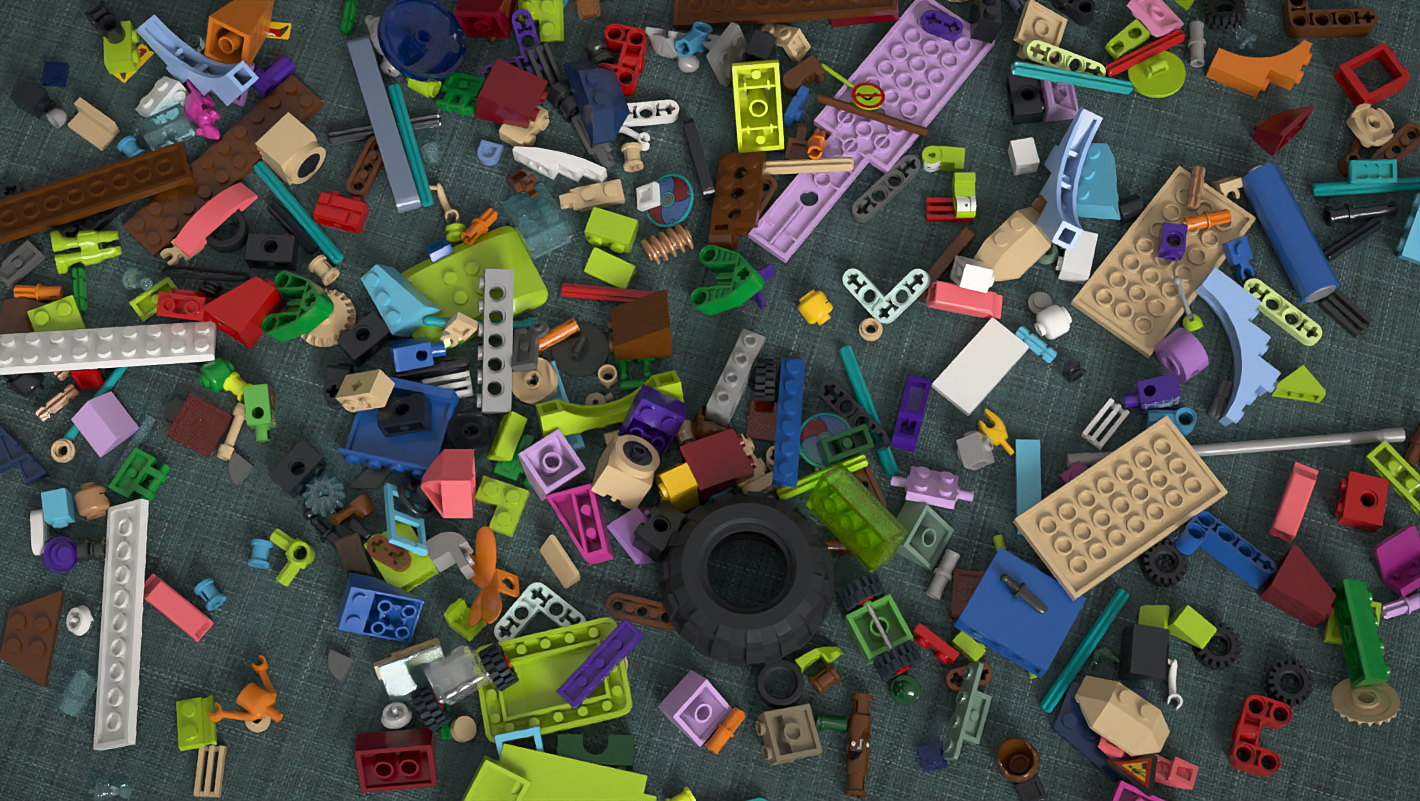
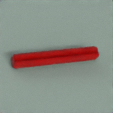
[1104,29,1185,77]
[561,283,653,303]

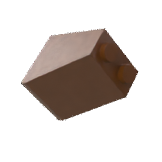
[607,290,672,361]

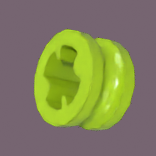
[445,223,467,243]

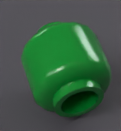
[198,357,235,392]

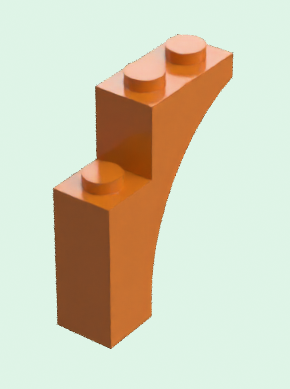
[1206,40,1313,98]

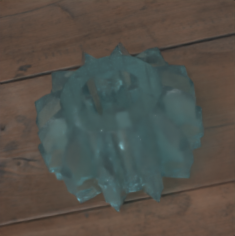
[303,474,346,517]

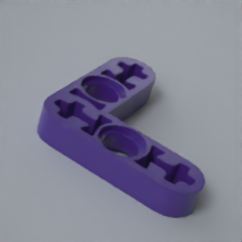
[480,9,543,79]

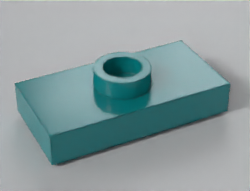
[1348,159,1397,184]

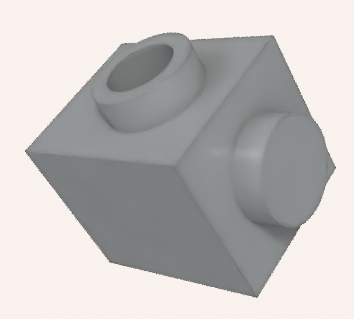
[956,431,995,470]

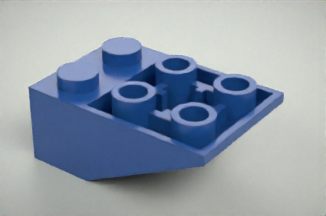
[337,573,424,643]

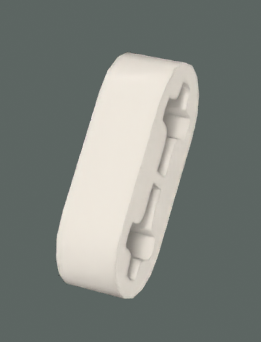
[30,509,50,555]

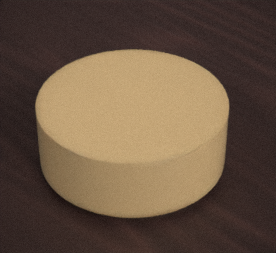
[450,716,477,742]

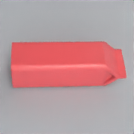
[927,280,1002,319]
[1268,462,1319,543]
[143,573,213,642]

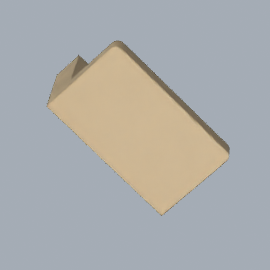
[68,97,120,151]

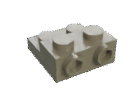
[755,704,823,766]

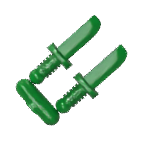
[614,358,655,392]

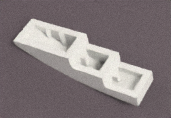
[512,146,607,183]

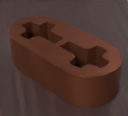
[367,536,411,572]
[945,662,992,693]

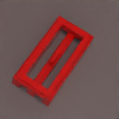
[926,198,974,222]

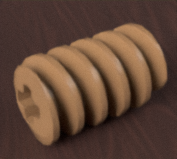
[641,223,694,265]

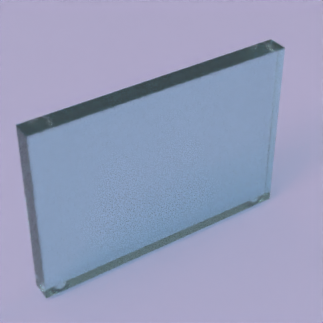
[378,644,454,703]

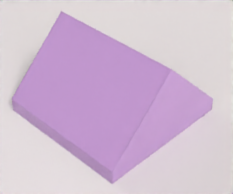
[1039,65,1079,122]
[71,391,140,458]

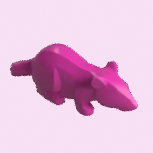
[185,79,222,140]

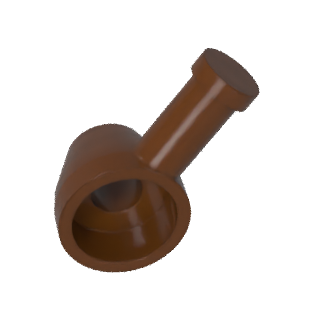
[1337,135,1362,177]
[330,492,375,525]

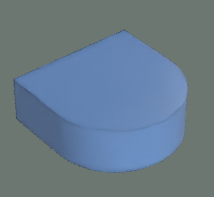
[477,139,504,166]

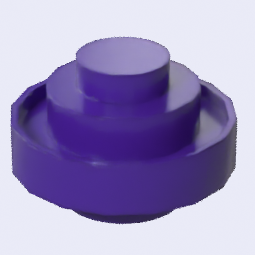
[41,537,78,573]

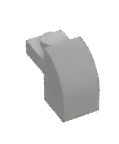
[426,532,476,580]

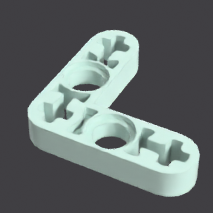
[843,268,931,324]
[494,582,586,642]

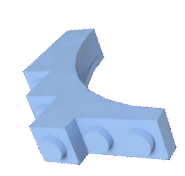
[136,15,259,106]
[1037,106,1103,251]
[1195,267,1281,427]

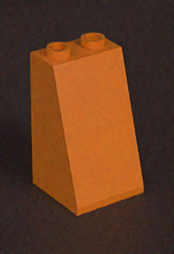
[204,0,274,66]

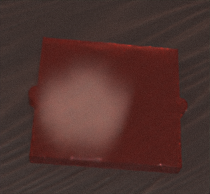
[746,400,778,442]

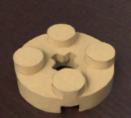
[1346,103,1394,148]
[512,357,558,405]

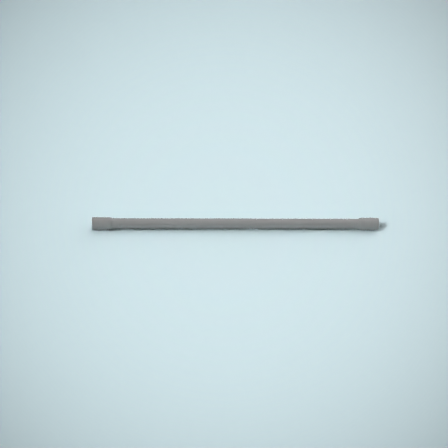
[1066,427,1405,468]

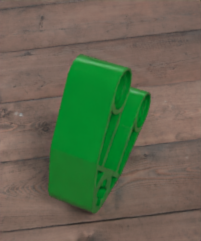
[690,245,764,316]
[261,270,334,342]

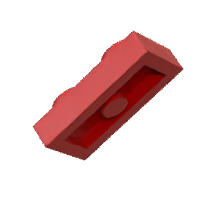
[912,623,960,666]

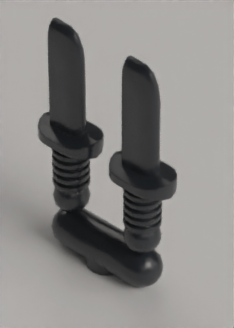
[303,493,371,550]

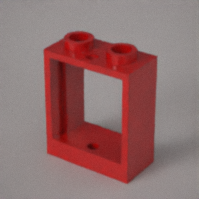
[1333,42,1411,108]

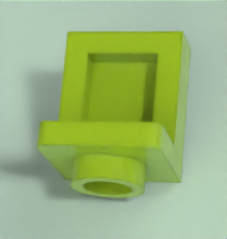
[444,598,487,642]

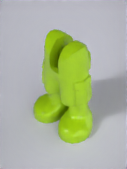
[50,230,122,274]

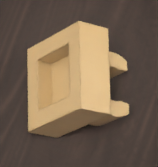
[1211,176,1243,199]

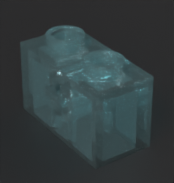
[138,103,196,150]

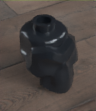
[2,372,45,397]

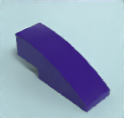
[891,375,932,452]

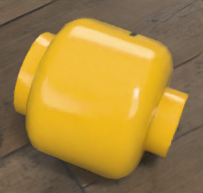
[798,289,833,326]

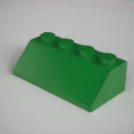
[1332,579,1390,689]

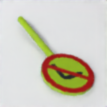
[821,64,885,110]

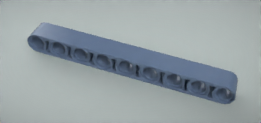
[346,35,422,214]

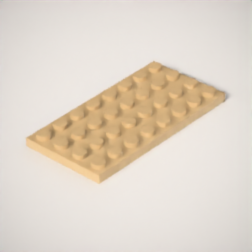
[1071,166,1256,359]
[1013,416,1228,601]

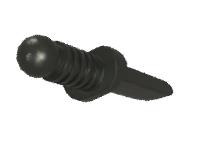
[1000,573,1049,613]

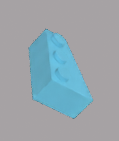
[1076,143,1121,220]
[1396,192,1420,265]
[361,264,441,337]

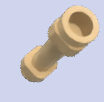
[217,403,246,461]

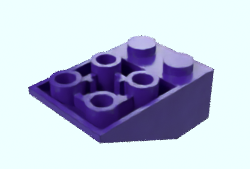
[617,384,686,460]

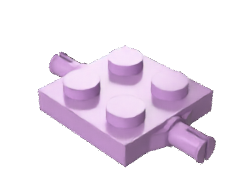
[891,466,974,509]

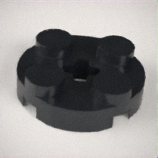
[447,410,495,455]

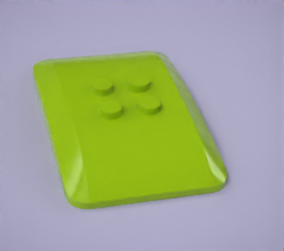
[400,226,548,353]
[473,617,632,744]

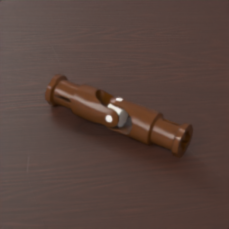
[844,693,873,798]

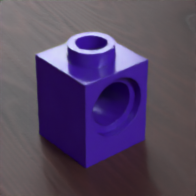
[1157,222,1187,261]

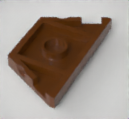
[0,591,65,687]

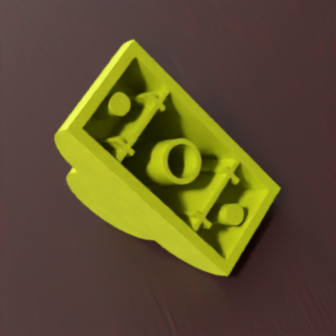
[732,59,784,153]

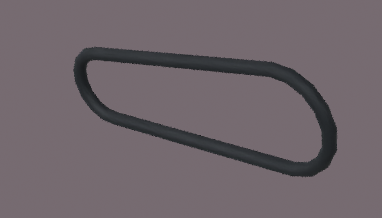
[161,265,250,282]

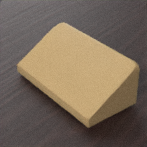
[540,534,581,589]

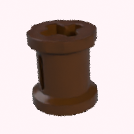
[808,663,841,696]

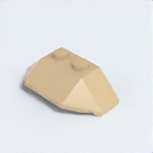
[973,207,1051,281]
[1074,675,1170,756]

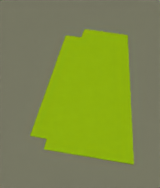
[496,744,657,801]

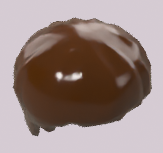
[692,406,732,439]
[996,737,1040,783]

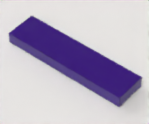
[556,618,645,710]

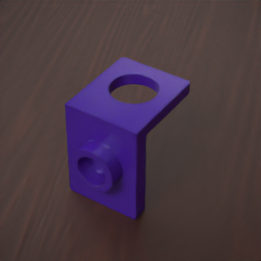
[752,264,775,310]

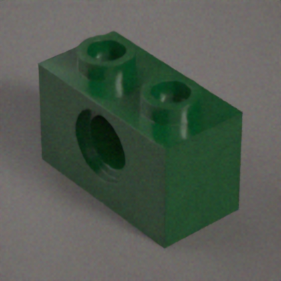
[816,424,874,466]

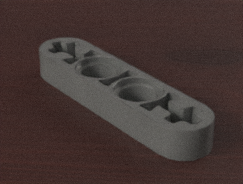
[851,155,921,223]

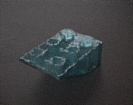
[501,183,575,260]

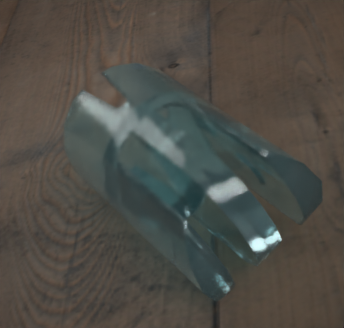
[57,669,98,719]

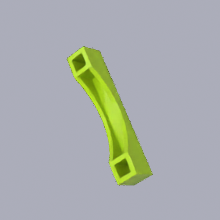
[535,370,684,438]

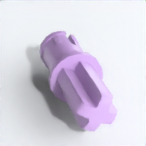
[1381,593,1420,619]

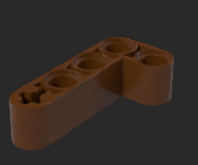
[1282,0,1378,39]

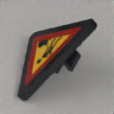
[1106,755,1157,796]

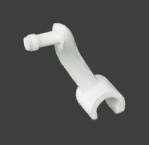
[619,125,650,151]
[1165,658,1183,710]

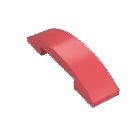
[173,182,258,258]
[1098,736,1199,790]

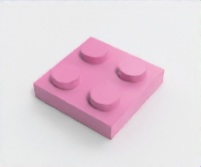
[1127,0,1184,38]

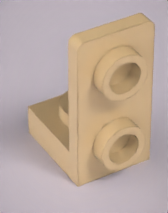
[760,23,811,63]

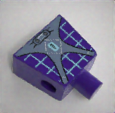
[1123,373,1180,414]

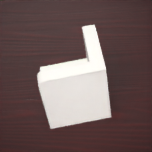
[1008,137,1040,176]

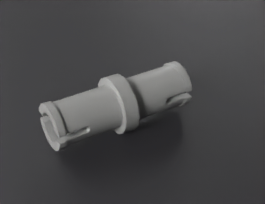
[1188,21,1206,67]
[926,549,960,600]

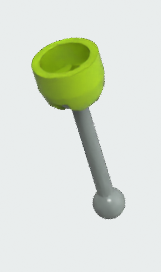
[1173,276,1204,332]

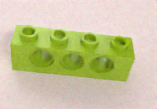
[1365,440,1420,517]

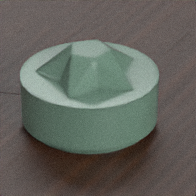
[1037,242,1059,264]

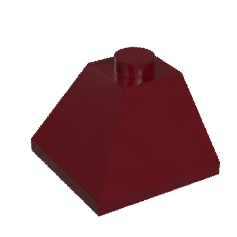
[1252,105,1314,157]

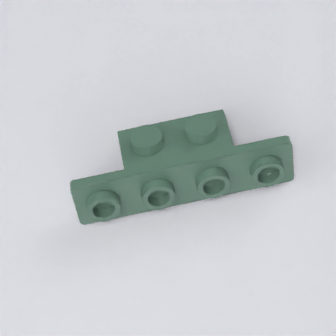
[942,661,992,760]

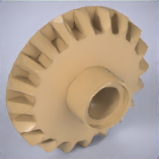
[301,288,356,347]
[1332,678,1400,726]

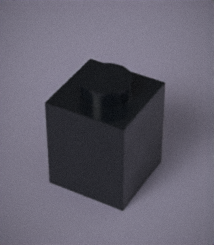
[10,79,53,119]

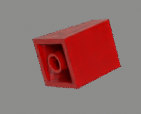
[202,276,284,349]

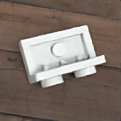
[135,76,190,129]

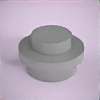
[1028,292,1052,314]

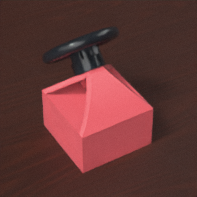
[397,449,476,519]

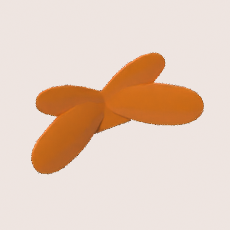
[468,526,520,626]

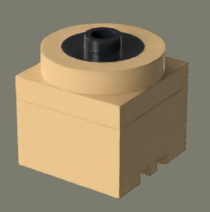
[255,112,326,185]
[591,434,660,510]

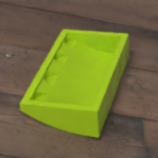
[461,755,531,801]

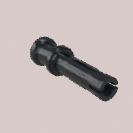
[1323,201,1398,227]

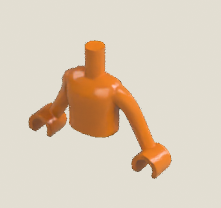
[207,655,283,722]

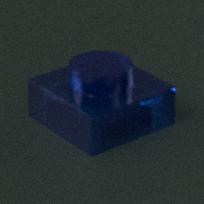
[41,61,70,87]
[917,741,948,773]

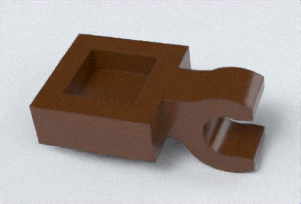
[784,124,809,160]
[505,167,539,199]

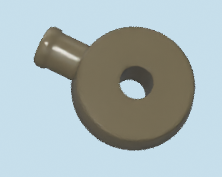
[584,392,614,405]

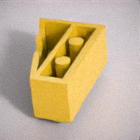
[654,463,699,513]

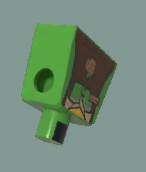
[243,384,277,442]

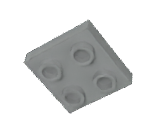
[703,22,748,87]

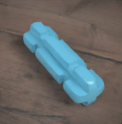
[1015,326,1057,363]

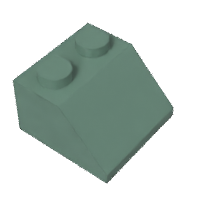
[884,500,954,571]

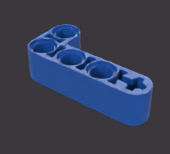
[1175,511,1277,589]

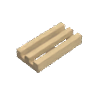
[194,745,226,798]

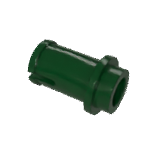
[815,711,847,732]

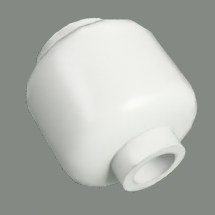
[1034,305,1072,340]

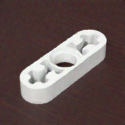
[623,100,679,127]

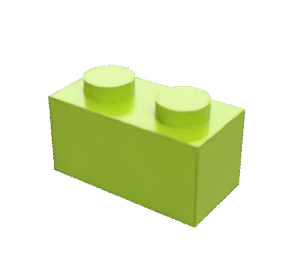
[951,631,986,662]

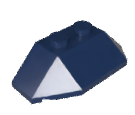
[563,60,630,145]

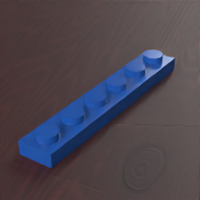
[772,357,805,487]

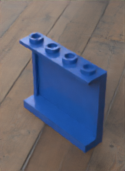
[338,371,459,479]
[954,547,1086,678]

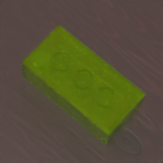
[806,463,908,573]

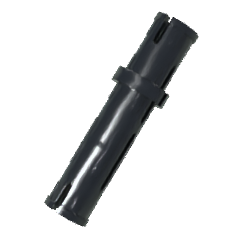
[396,354,470,381]

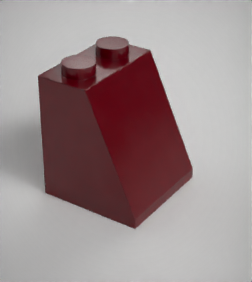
[454,0,517,39]
[474,58,549,129]
[679,428,756,501]
[1259,544,1337,628]

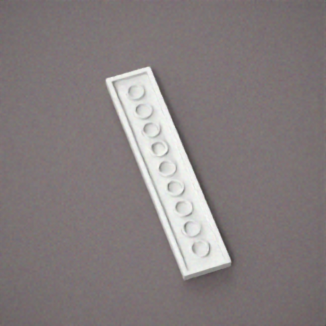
[0,321,216,375]
[93,499,149,751]

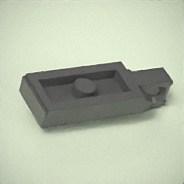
[572,112,616,168]

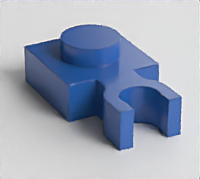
[784,85,810,128]
[1222,236,1255,280]

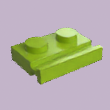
[176,695,217,751]

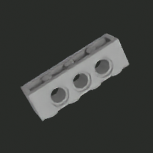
[705,328,765,427]

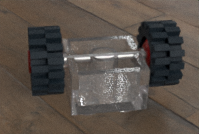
[410,642,519,731]

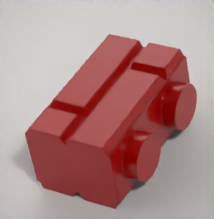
[313,191,369,234]

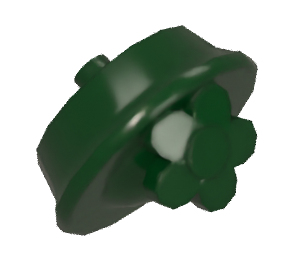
[890,674,921,705]

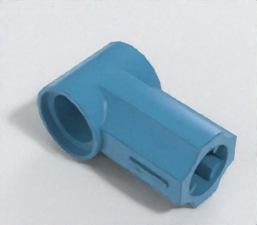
[674,22,713,58]
[1147,407,1197,436]

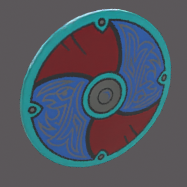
[646,174,694,228]
[799,413,852,469]

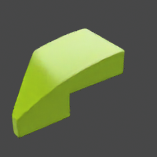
[795,647,843,672]

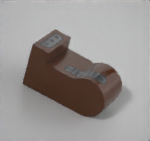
[783,55,826,96]

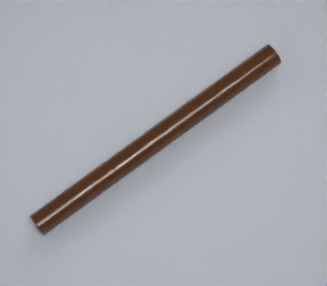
[817,93,929,137]

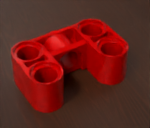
[598,24,647,96]
[1228,695,1293,777]

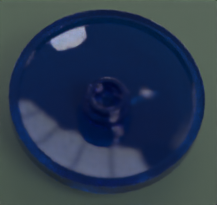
[377,0,466,82]

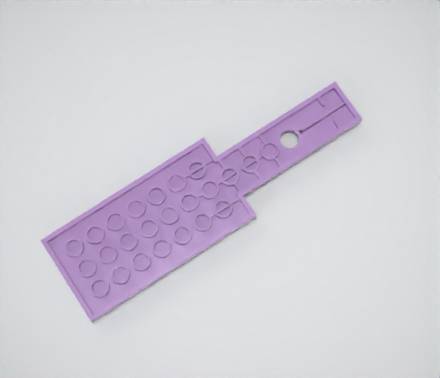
[748,0,995,263]

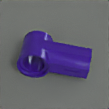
[251,55,296,98]

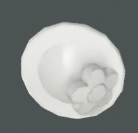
[66,605,93,636]
[381,702,412,729]

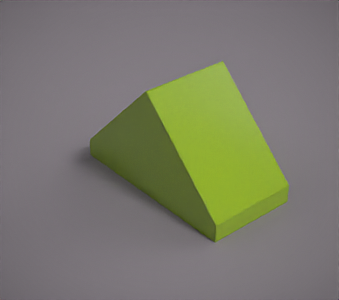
[1271,365,1326,403]
[1167,605,1217,649]

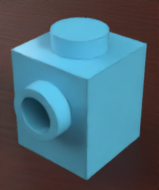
[41,488,75,528]

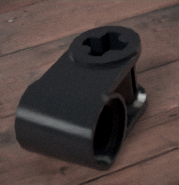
[84,0,126,44]
[1052,0,1096,26]
[322,362,354,410]

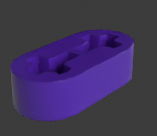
[921,10,963,41]

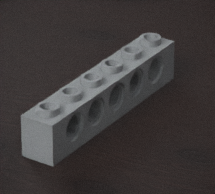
[476,269,514,415]

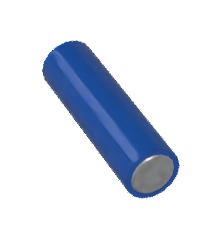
[1241,163,1340,304]

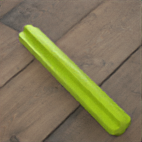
[776,453,868,500]

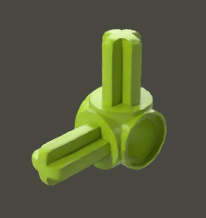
[270,529,316,586]

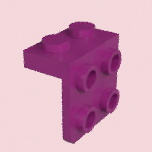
[1374,524,1420,597]

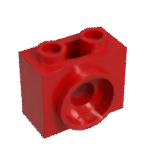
[156,288,216,321]
[1334,471,1389,532]

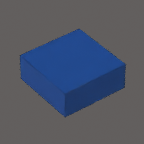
[424,237,454,262]

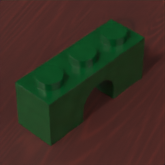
[557,734,635,771]

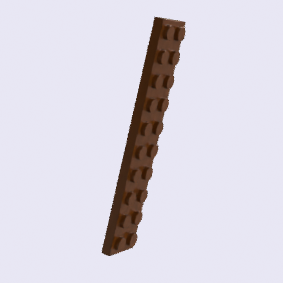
[673,0,898,30]
[123,74,324,259]
[0,141,194,245]

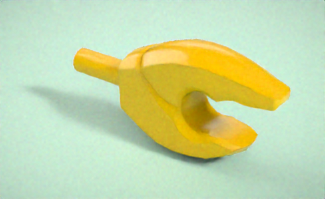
[978,409,1015,456]

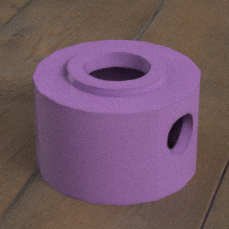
[1155,328,1208,383]

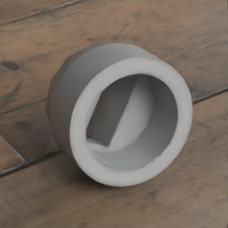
[46,108,67,128]

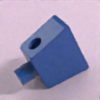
[389,337,446,372]

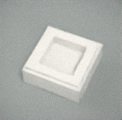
[636,181,660,212]

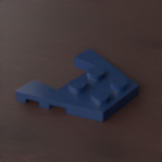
[0,426,49,486]
[1052,682,1150,782]

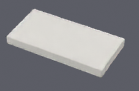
[931,317,1029,416]

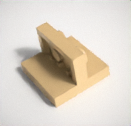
[1013,0,1067,61]

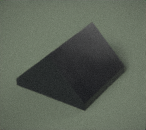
[1118,623,1170,680]

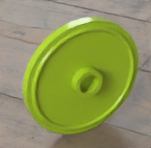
[1128,51,1186,98]

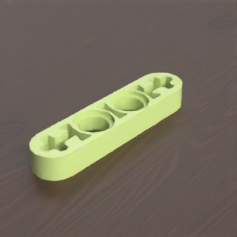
[1023,39,1106,77]
[1242,278,1322,346]

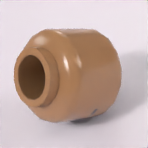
[74,482,110,520]

